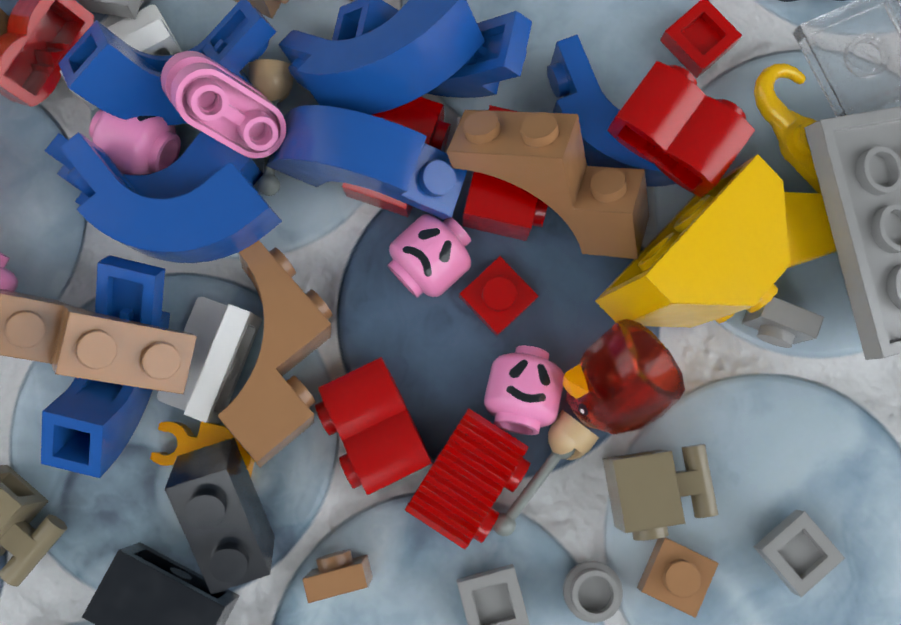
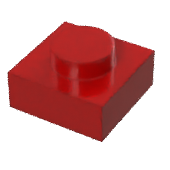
[660,0,742,79]
[459,256,539,337]

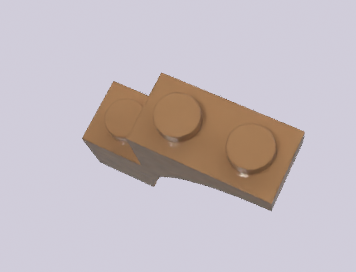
[446,110,649,259]
[217,240,333,468]
[0,289,197,395]

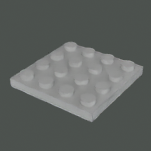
[804,106,901,360]

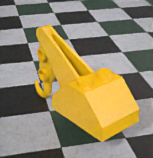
[595,63,837,328]

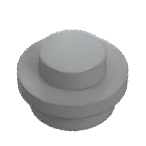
[563,561,623,623]

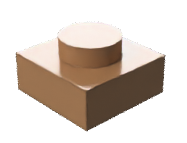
[637,537,719,618]
[302,549,373,603]

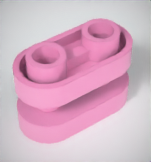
[161,51,286,159]

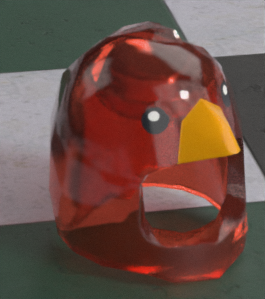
[563,319,685,435]

